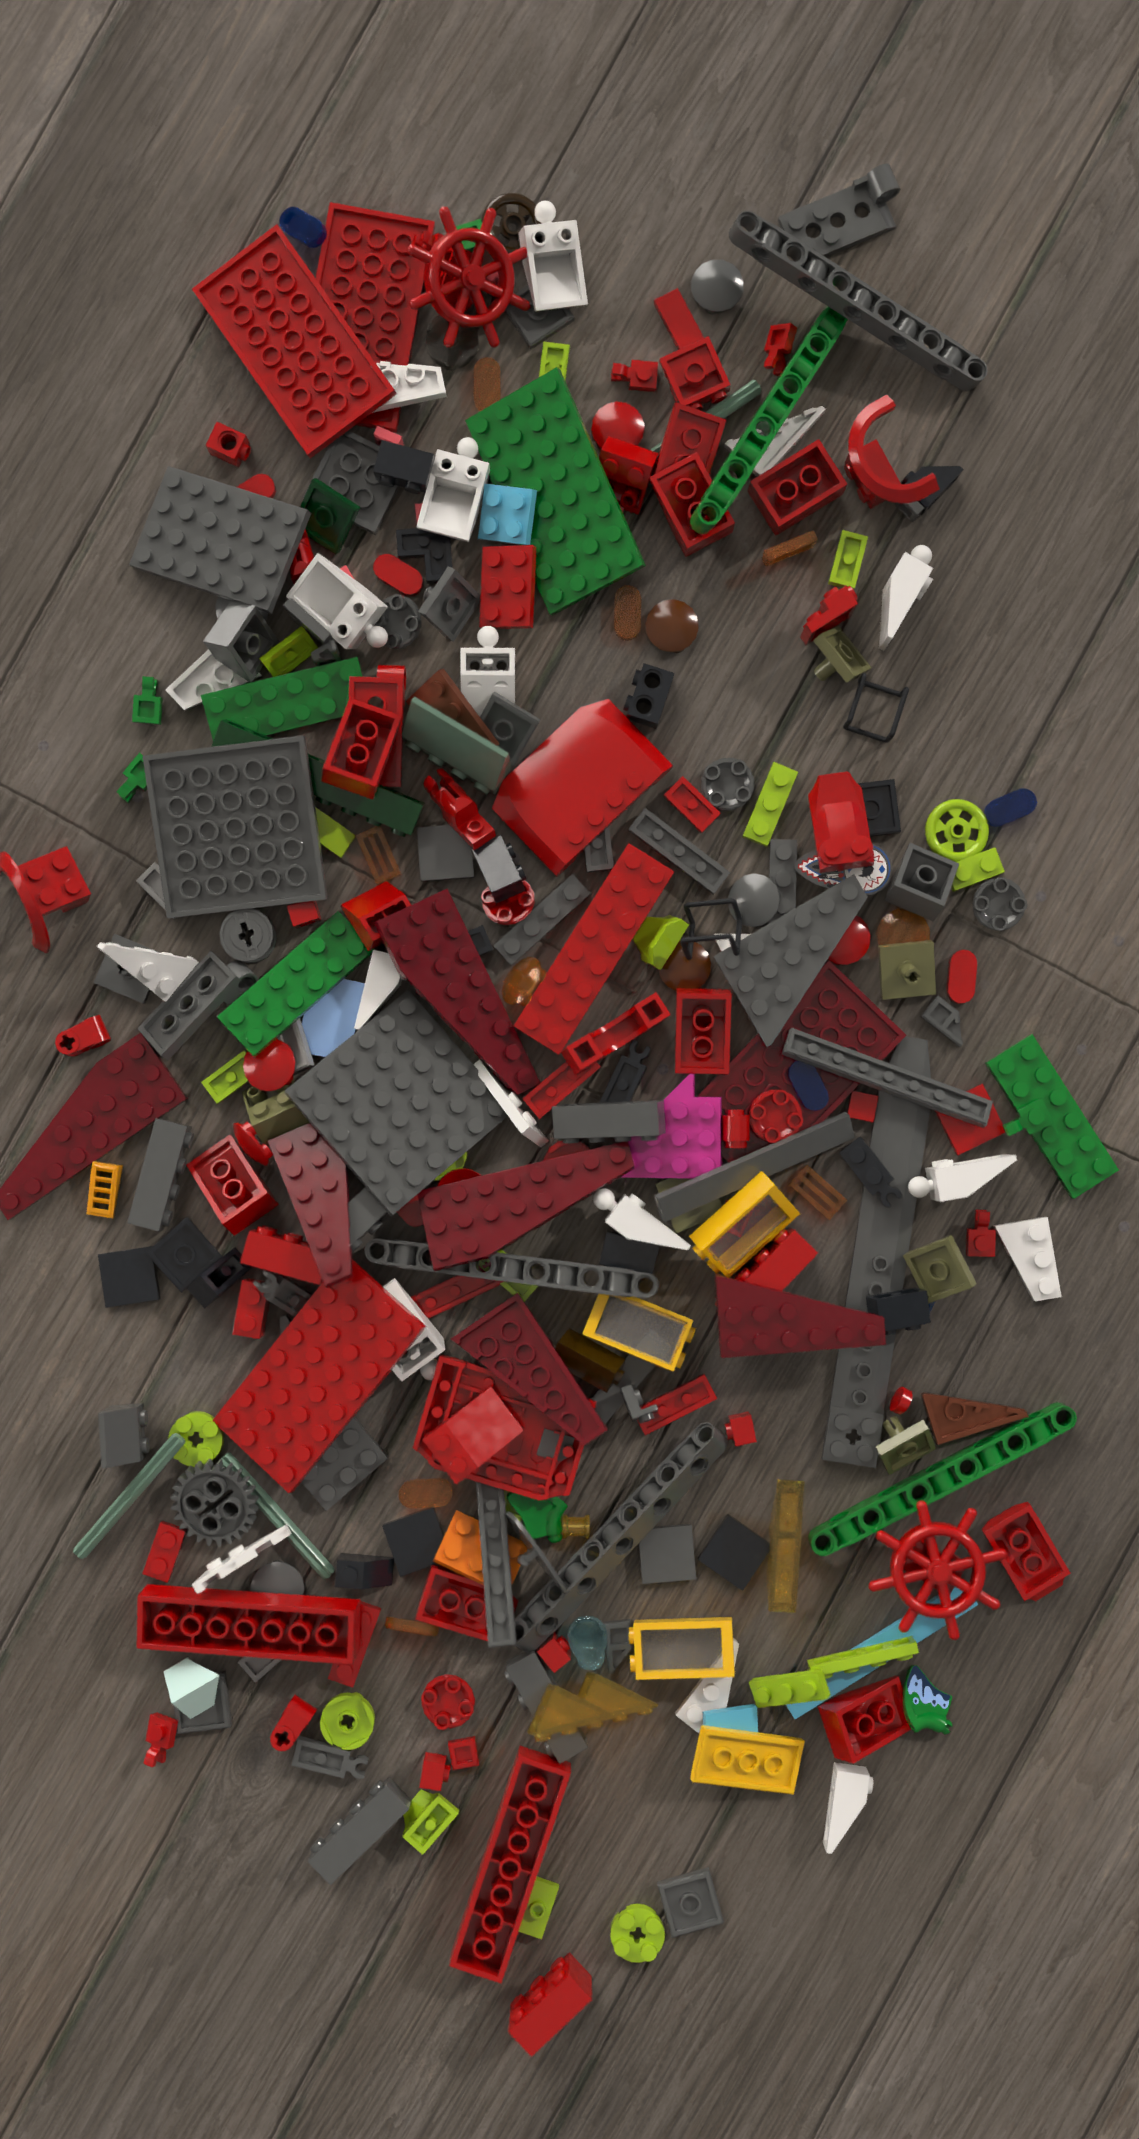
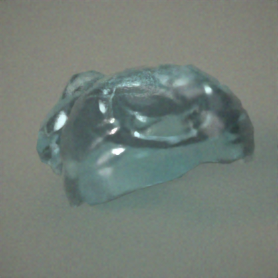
[567,1616,607,1671]

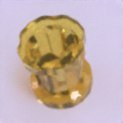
[562,1514,590,1539]

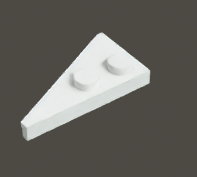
[724,406,826,477]
[97,942,199,1002]
[474,1059,549,1147]
[192,1524,292,1594]
[675,1638,739,1733]

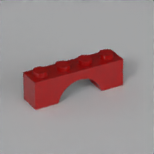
[561,992,671,1076]

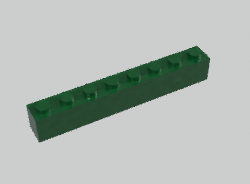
[211,719,425,837]

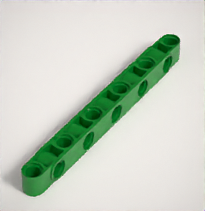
[690,306,848,534]
[808,1402,1077,1556]

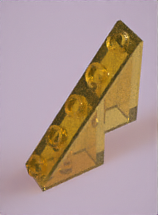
[766,1480,805,1613]
[527,1671,658,1742]

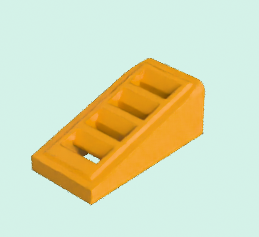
[87,1161,123,1219]

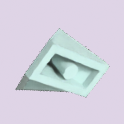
[164,1657,219,1719]

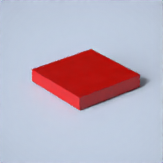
[935,1084,1005,1155]

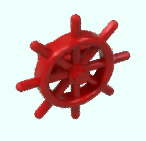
[407,207,531,348]
[868,1500,1007,1640]

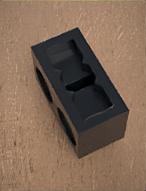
[623,663,674,729]

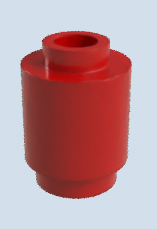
[722,1109,750,1148]

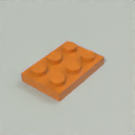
[433,1510,527,1586]

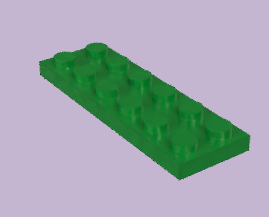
[201,657,370,740]
[217,911,375,1058]
[985,1034,1119,1199]

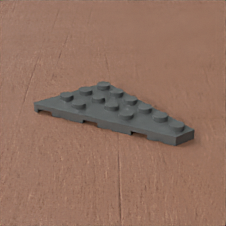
[713,874,868,1048]

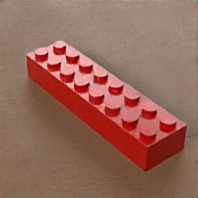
[514,843,674,1056]
[137,1584,361,1665]
[449,1745,571,1984]

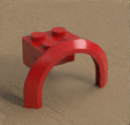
[844,395,940,509]
[0,846,91,953]

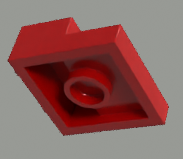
[659,336,731,410]
[800,586,858,646]

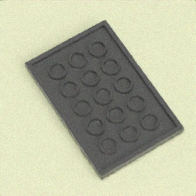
[129,466,311,614]

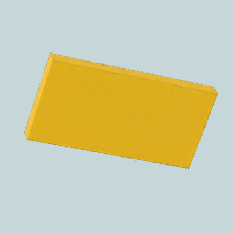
[690,1725,805,1795]

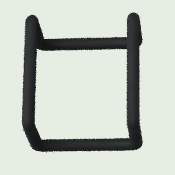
[843,673,909,743]
[680,898,742,960]

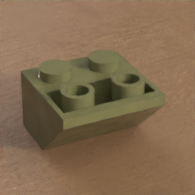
[242,1076,310,1146]

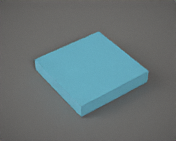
[703,1704,758,1732]

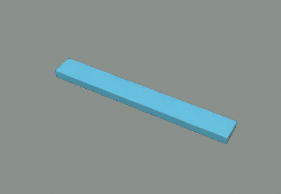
[786,1587,978,1719]

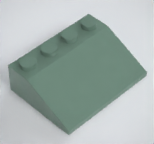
[402,697,511,795]

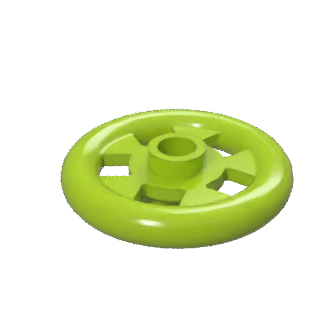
[925,799,989,862]

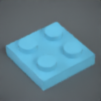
[478,484,537,545]

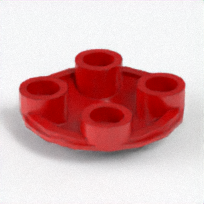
[591,401,644,449]
[481,880,535,925]
[828,915,871,965]
[243,1039,296,1091]
[749,1090,803,1143]
[233,1122,273,1166]
[421,1674,475,1730]

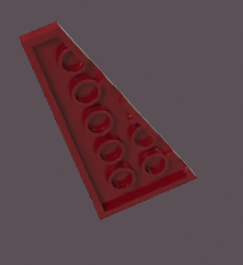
[268,1123,353,1288]
[715,1274,886,1358]
[451,1293,608,1446]

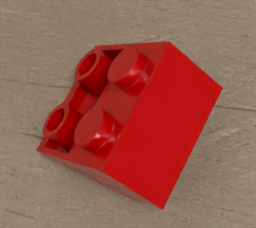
[599,436,659,515]
[340,881,411,951]

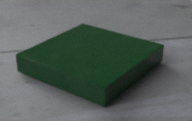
[300,478,361,555]

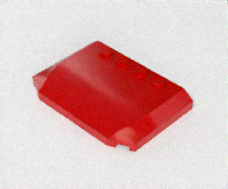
[492,699,673,877]
[413,1355,597,1501]

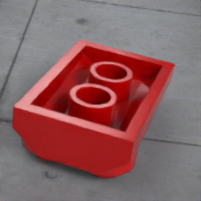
[808,771,874,873]
[981,1502,1071,1602]
[415,1565,519,1641]

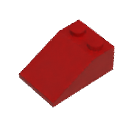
[649,452,735,557]
[675,988,732,1074]
[186,1134,279,1236]
[423,1386,524,1484]
[818,1676,911,1764]

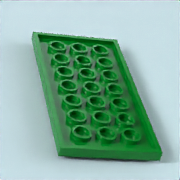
[465,367,646,615]

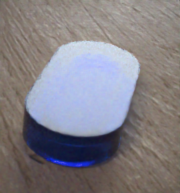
[279,207,327,248]
[984,788,1037,827]
[788,1061,829,1111]

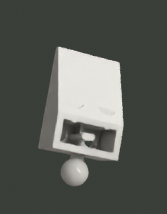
[518,201,588,312]
[416,437,490,542]
[879,545,933,651]
[286,553,388,649]
[461,626,515,717]
[908,1154,1017,1202]
[593,1188,690,1250]
[383,1278,445,1381]

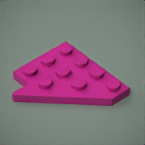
[620,1074,722,1178]

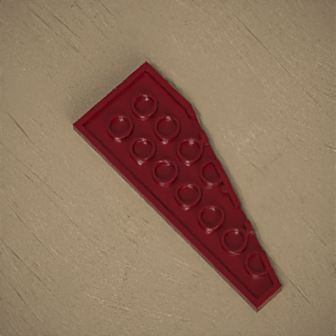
[374,889,540,1095]
[0,1033,188,1220]
[417,1141,635,1271]

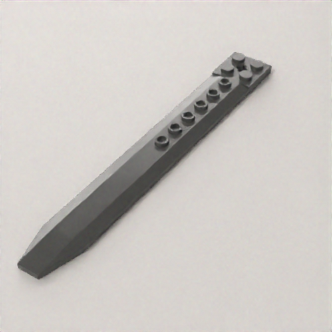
[821,1036,931,1468]

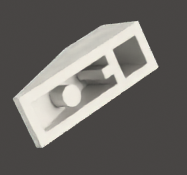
[354,950,407,1030]
[823,1762,873,1854]

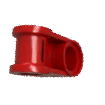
[55,1015,111,1057]
[270,1694,317,1751]

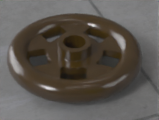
[481,193,543,254]

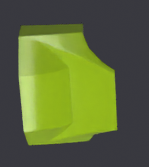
[633,915,689,970]
[402,1789,459,1855]

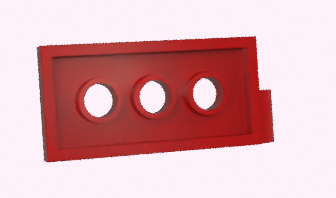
[349,665,406,787]

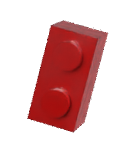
[232,1278,270,1339]

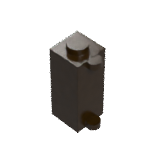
[556,1328,626,1393]

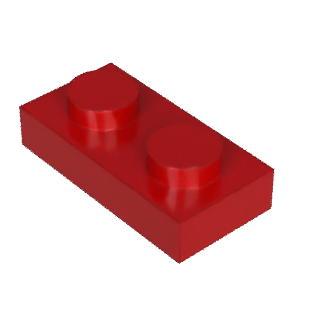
[663,776,721,834]
[142,1521,187,1583]

